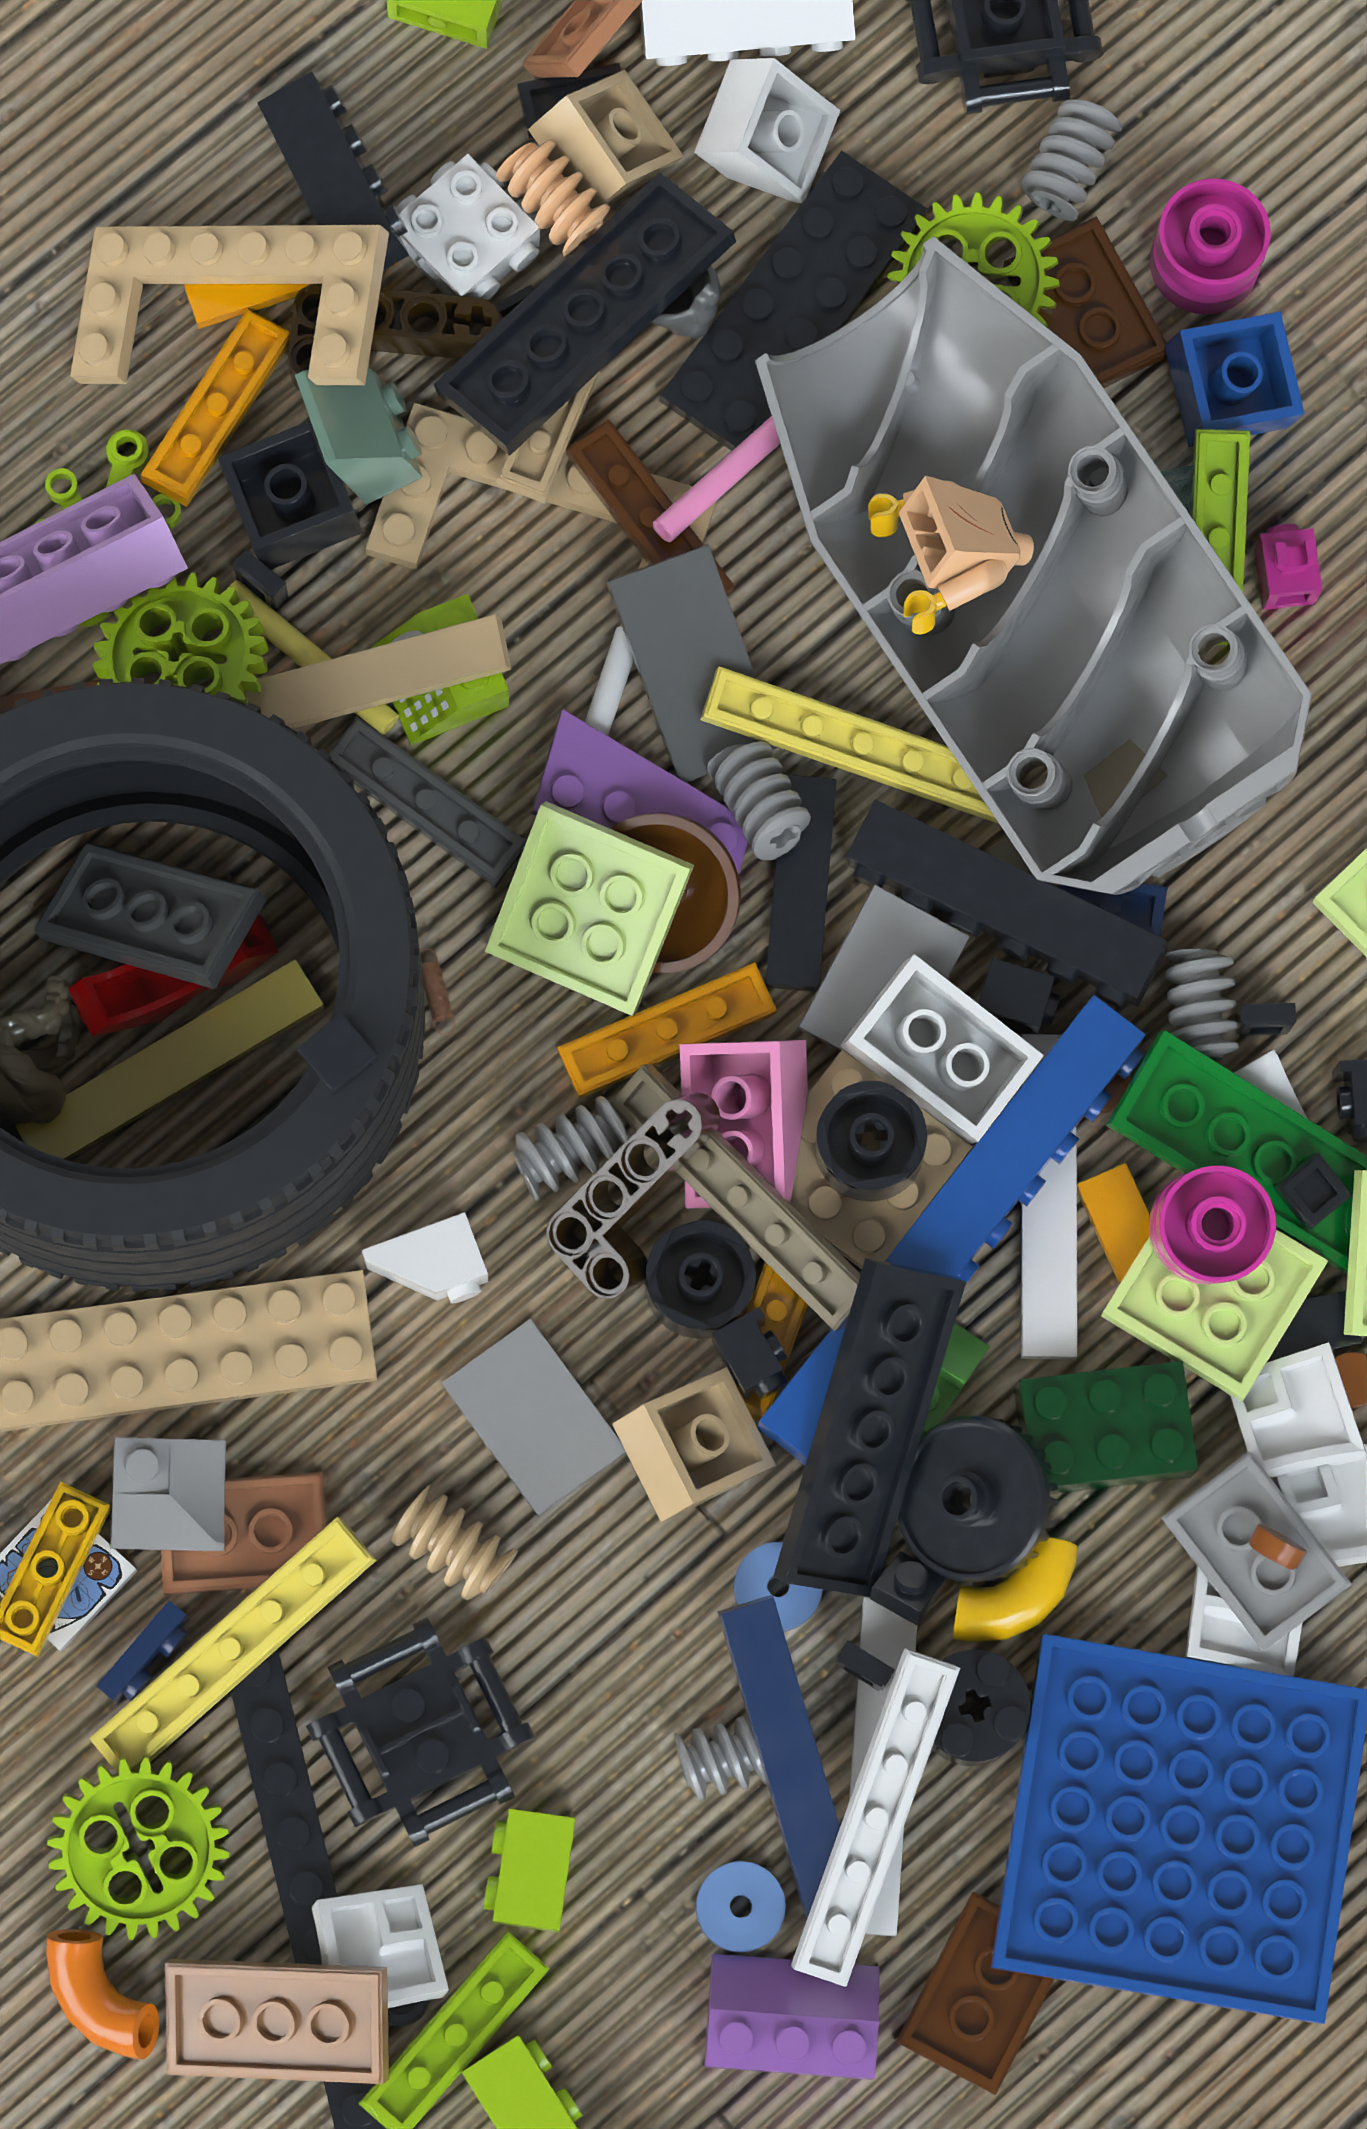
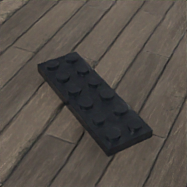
[659,150,927,451]
[434,172,736,456]
[773,1258,966,1597]

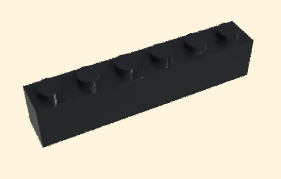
[846,799,1167,1008]

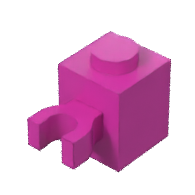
[1254,524,1323,610]

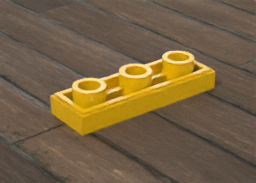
[0,1481,112,1657]

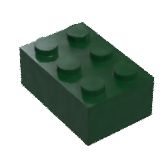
[1014,1361,1198,1494]

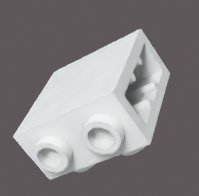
[396,154,540,301]

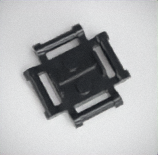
[906,0,1104,115]
[306,1617,535,1847]

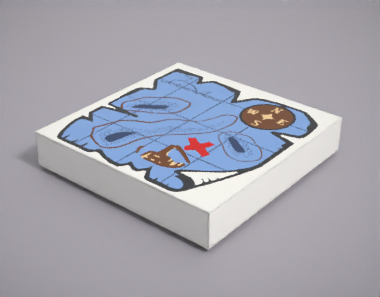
[0,1500,137,1652]

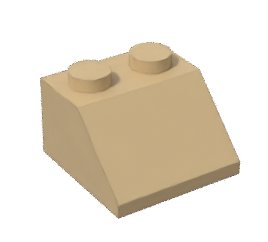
[528,70,684,209]
[612,1367,776,1522]

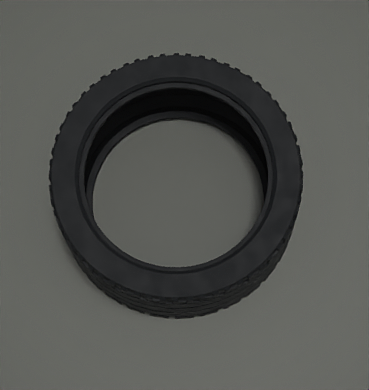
[0,678,425,1292]

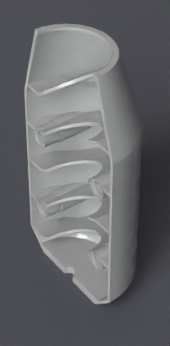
[755,236,1312,895]

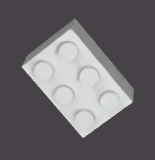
[840,954,1044,1145]

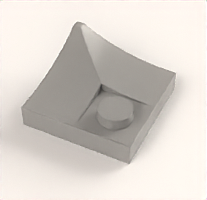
[110,1437,226,1551]

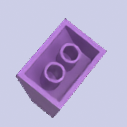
[704,1954,879,2080]

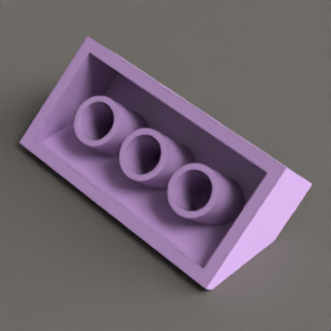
[0,474,188,664]

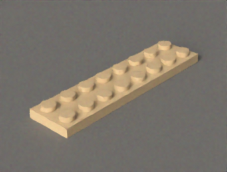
[0,1270,378,1432]

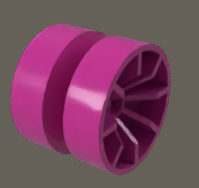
[1150,179,1271,314]
[1149,1166,1276,1285]

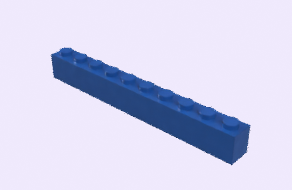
[757,995,1146,1465]

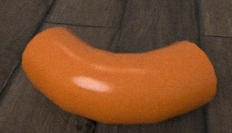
[46,1929,159,2059]

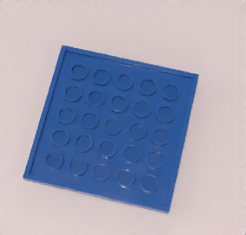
[990,1634,1367,2024]

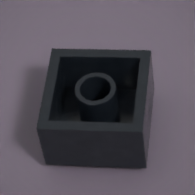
[217,420,364,570]

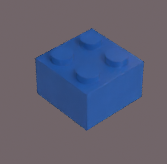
[1165,311,1305,447]

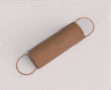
[420,949,455,1035]

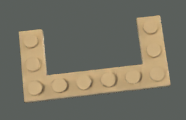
[70,225,389,385]
[366,403,717,627]

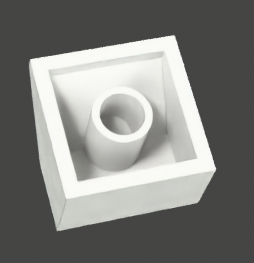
[694,58,840,203]

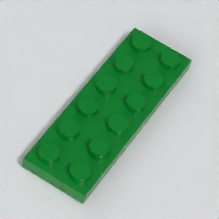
[1106,1030,1367,1275]

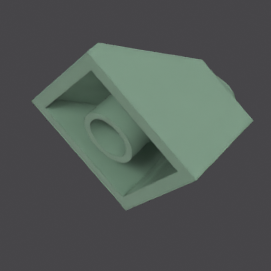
[295,369,422,505]

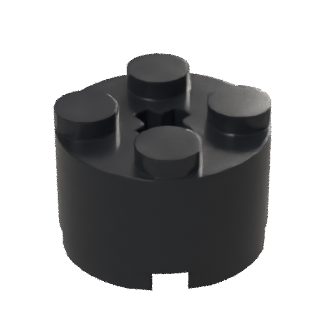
[815,1081,927,1202]
[645,1220,756,1339]
[932,1650,1031,1766]

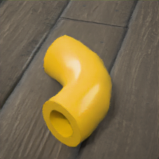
[953,1537,1078,1642]

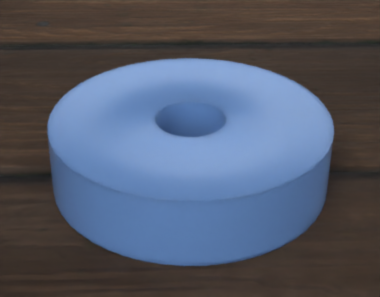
[734,1542,822,1632]
[696,1861,786,1952]

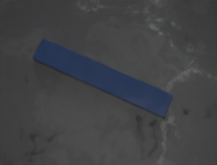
[717,1595,840,1920]

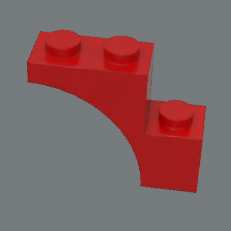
[68,915,279,1037]

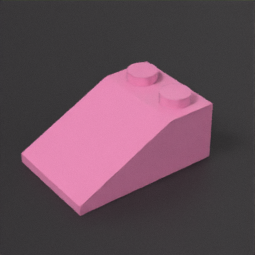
[679,1040,808,1208]

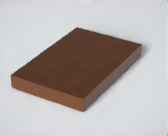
[1003,216,1167,388]
[895,1892,1054,2095]

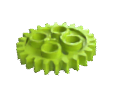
[888,192,1060,327]
[93,573,269,705]
[47,1755,230,1940]

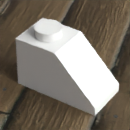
[362,1212,488,1303]

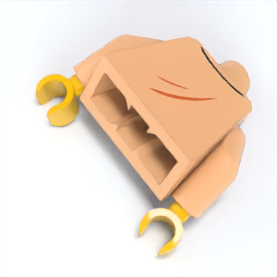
[868,476,1034,634]

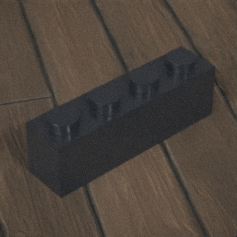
[257,71,409,270]

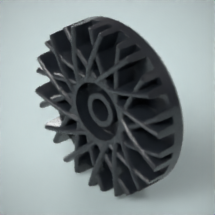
[897,1416,1058,1582]

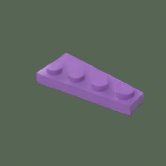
[531,710,748,874]

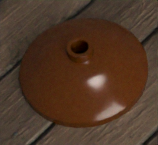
[610,812,741,973]

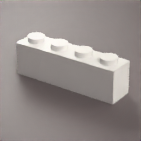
[639,0,855,66]

